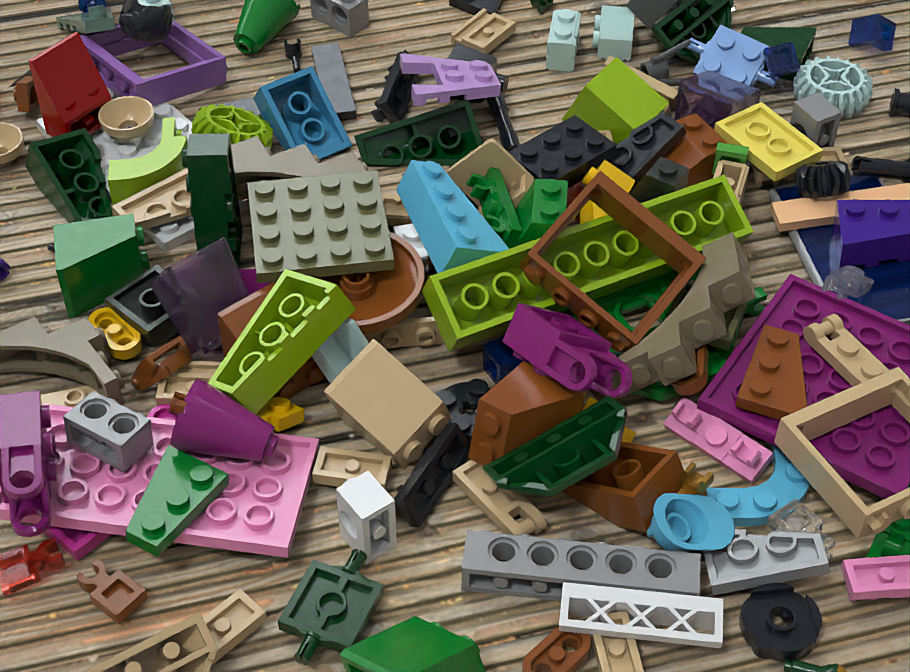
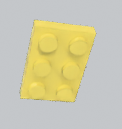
[714,102,823,182]

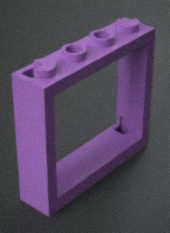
[80,20,228,106]

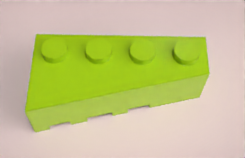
[208,269,356,414]

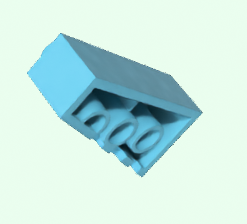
[396,160,509,273]

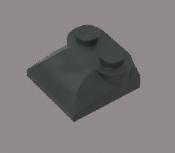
[105,264,202,345]

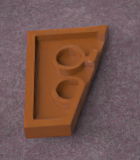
[735,324,807,420]

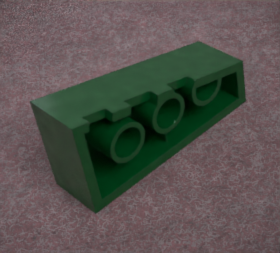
[182,133,243,271]

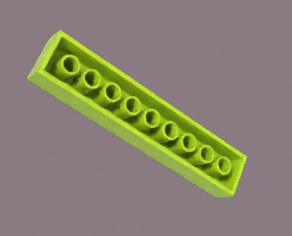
[422,174,754,352]

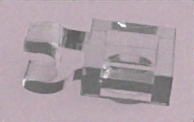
[767,498,835,561]

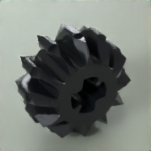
[795,160,851,198]

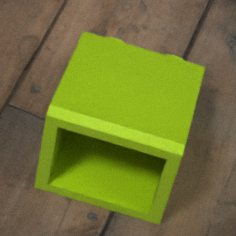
[562,57,669,144]

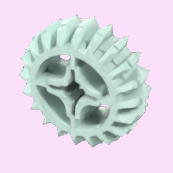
[793,56,873,118]

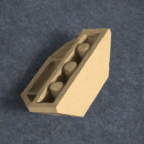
[83,612,218,672]

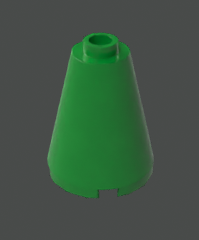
[233,0,300,54]

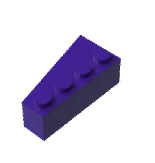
[833,199,910,273]

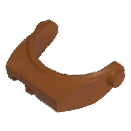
[131,336,193,391]

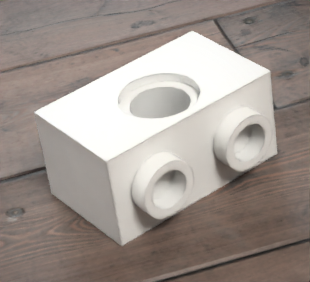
[336,471,397,565]

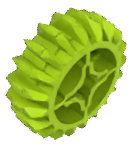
[191,103,273,150]

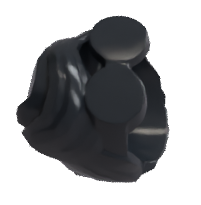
[119,0,173,43]

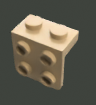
[448,139,534,217]

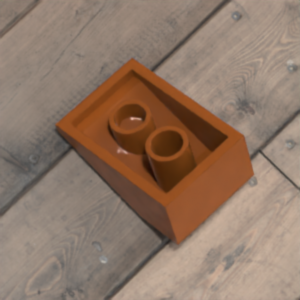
[635,113,728,187]
[562,441,684,533]

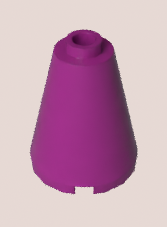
[170,379,279,462]

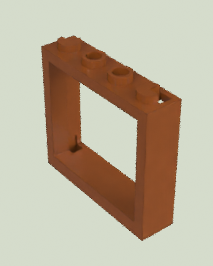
[518,170,706,354]

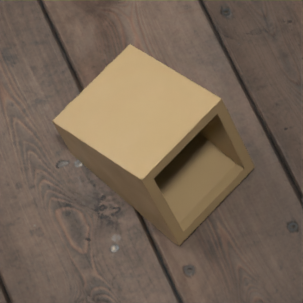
[324,339,452,470]

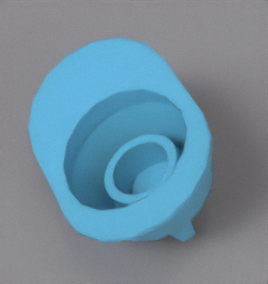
[647,493,735,552]

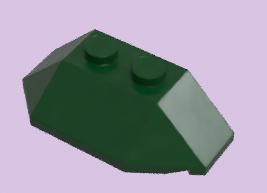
[651,0,734,65]
[482,395,628,499]

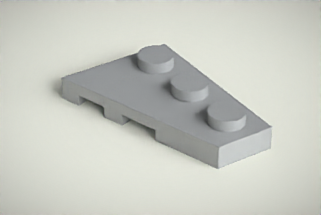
[703,529,830,595]

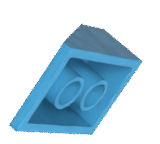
[253,66,352,160]

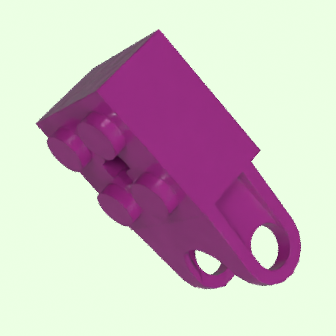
[502,303,632,399]
[0,390,58,537]

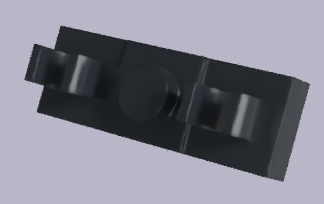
[371,50,420,124]
[394,423,470,527]

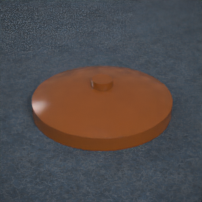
[315,232,425,334]

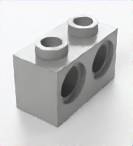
[310,0,369,37]
[63,391,154,472]

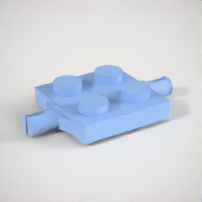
[686,25,779,99]

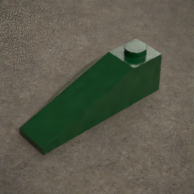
[354,100,483,166]
[25,128,113,223]

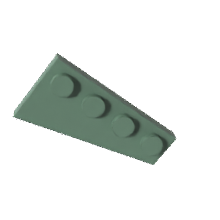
[56,5,116,34]

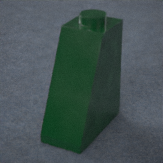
[741,27,817,82]

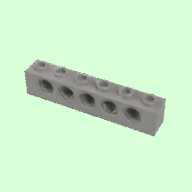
[461,530,701,601]

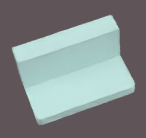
[312,319,369,384]

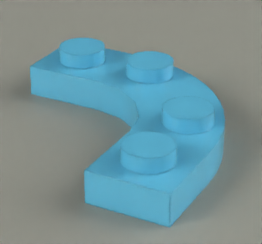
[706,444,810,527]

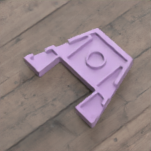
[399,54,501,106]

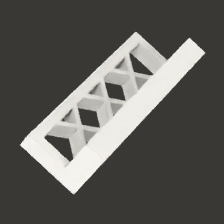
[558,582,723,648]

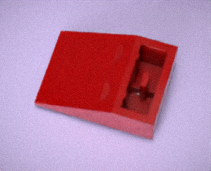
[28,32,112,137]

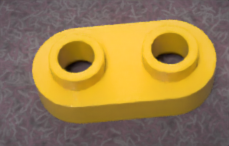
[88,307,142,360]

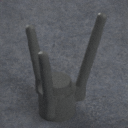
[640,39,704,85]

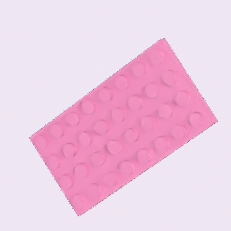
[0,403,319,558]

